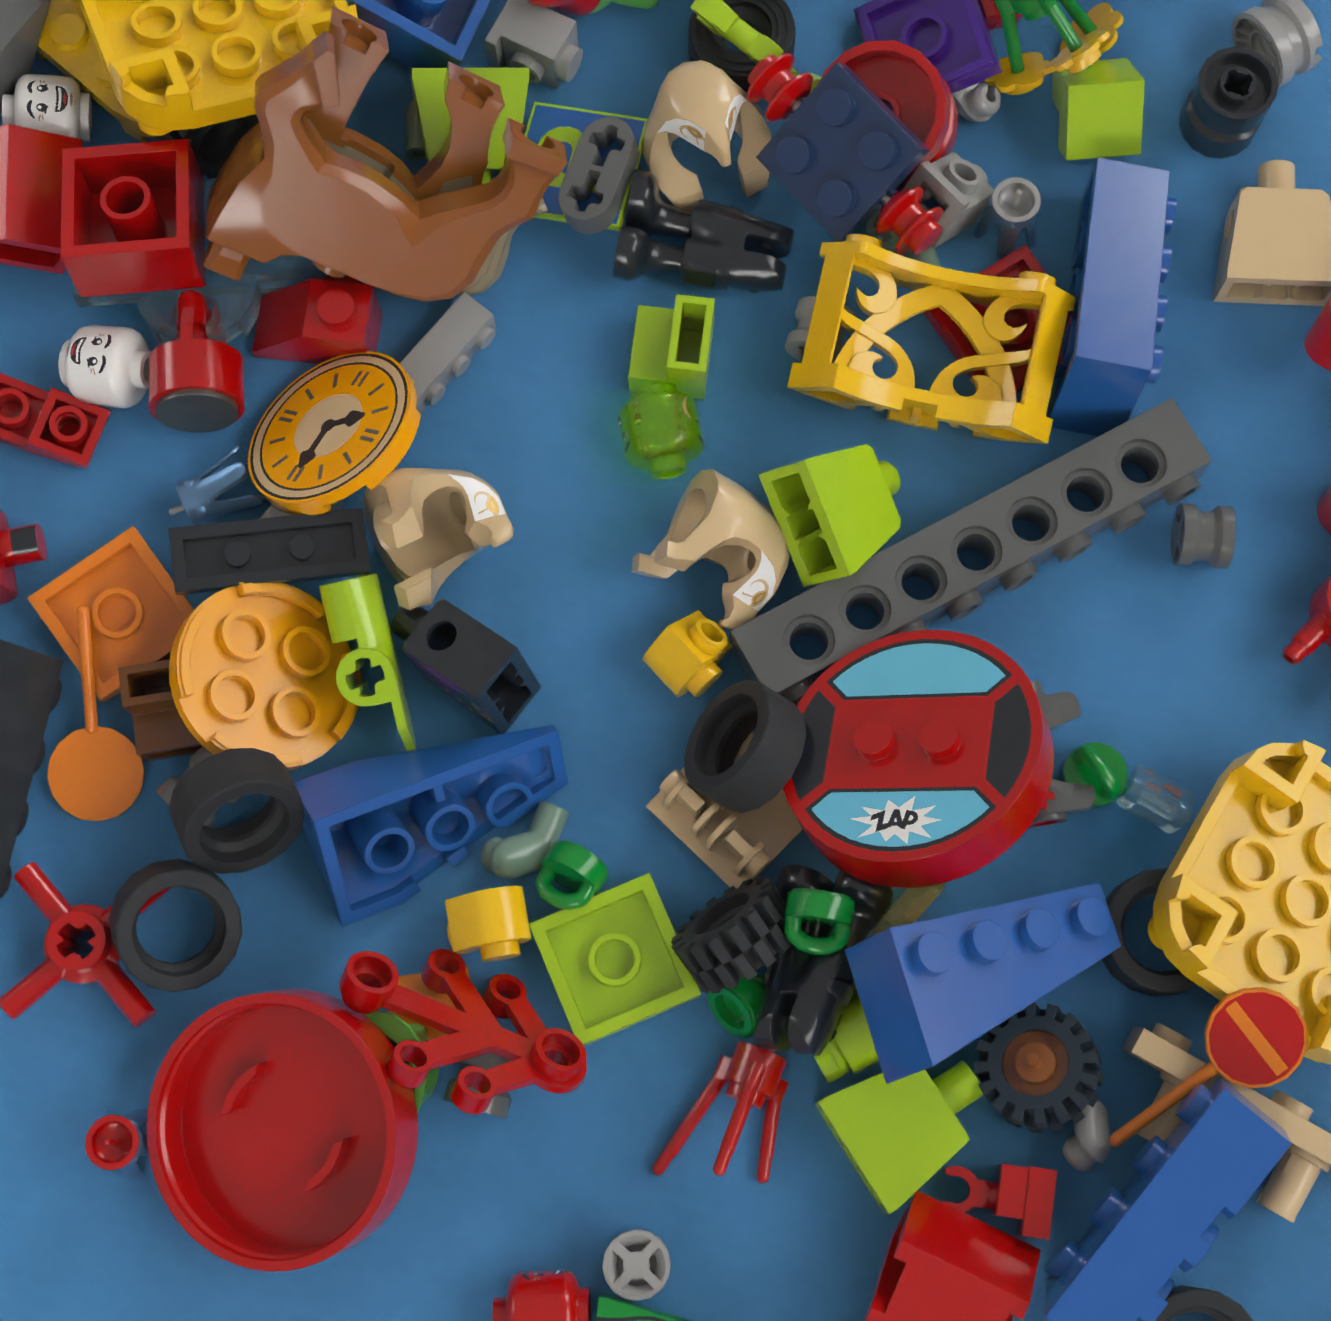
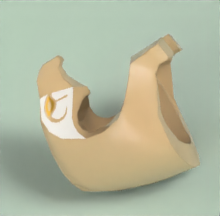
[642,60,771,212]
[364,468,514,611]
[631,469,790,630]

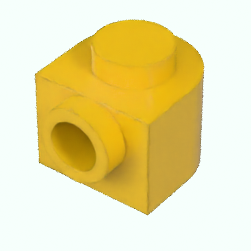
[642,610,733,698]
[445,886,531,962]

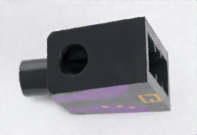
[390,599,541,734]

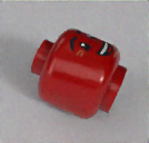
[492,1270,592,1321]

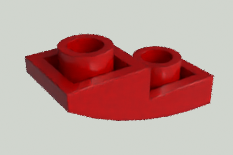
[0,373,111,469]

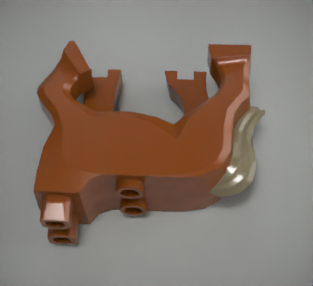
[203,6,567,302]

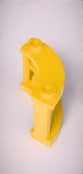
[787,234,1076,444]

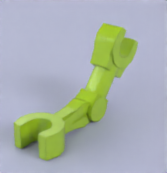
[690,0,822,93]

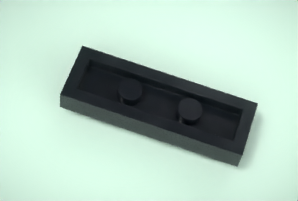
[168,508,370,595]

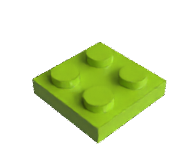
[529,873,701,1046]

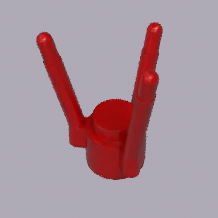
[652,1041,789,1183]

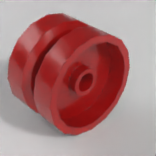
[820,40,958,190]

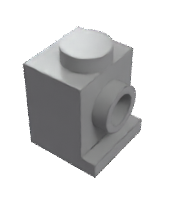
[484,0,583,90]
[903,152,994,249]

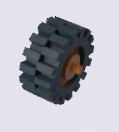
[974,1002,1103,1134]

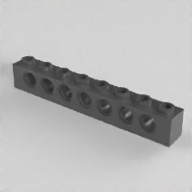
[730,398,1212,706]

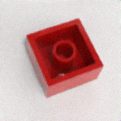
[61,139,206,297]

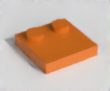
[27,525,194,703]

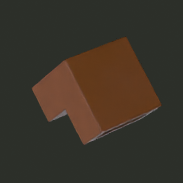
[118,659,202,762]

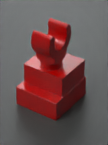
[942,1163,1057,1240]

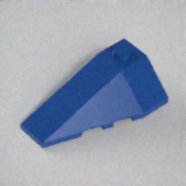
[295,724,568,927]

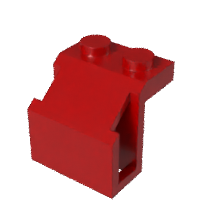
[0,124,82,275]
[862,1190,1041,1321]

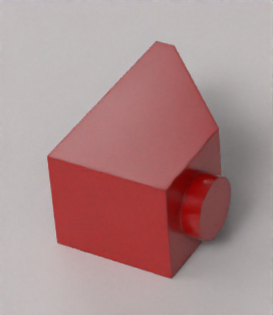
[252,278,383,364]

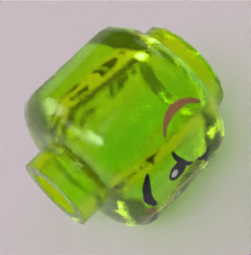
[618,382,705,480]

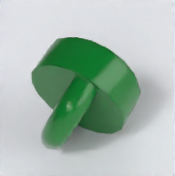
[1060,742,1128,809]
[535,841,609,910]
[784,888,855,955]
[707,973,764,1038]

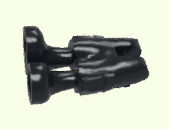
[613,169,794,293]
[754,864,893,1056]

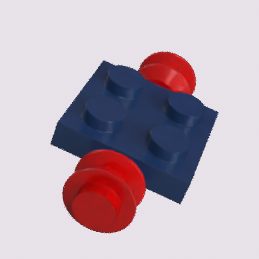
[747,53,943,255]

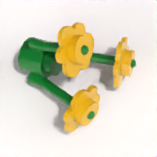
[983,0,1124,95]

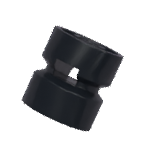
[1179,47,1278,159]

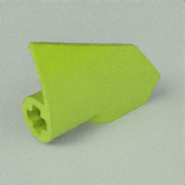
[319,573,417,751]

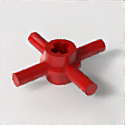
[0,862,170,1028]

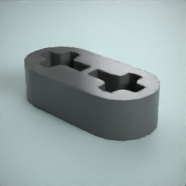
[558,117,639,234]

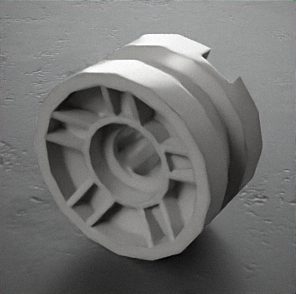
[1231,0,1323,88]

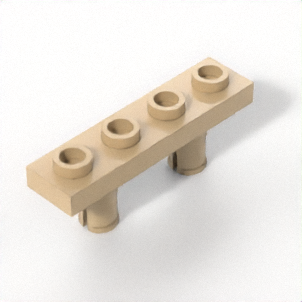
[1121,1023,1331,1223]

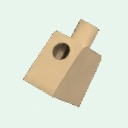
[1213,160,1331,306]

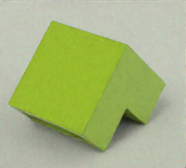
[1052,58,1145,160]
[628,294,715,399]

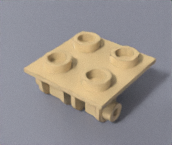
[646,732,803,889]

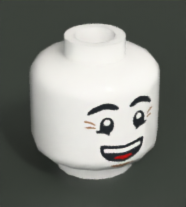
[2,74,92,142]
[58,325,151,408]

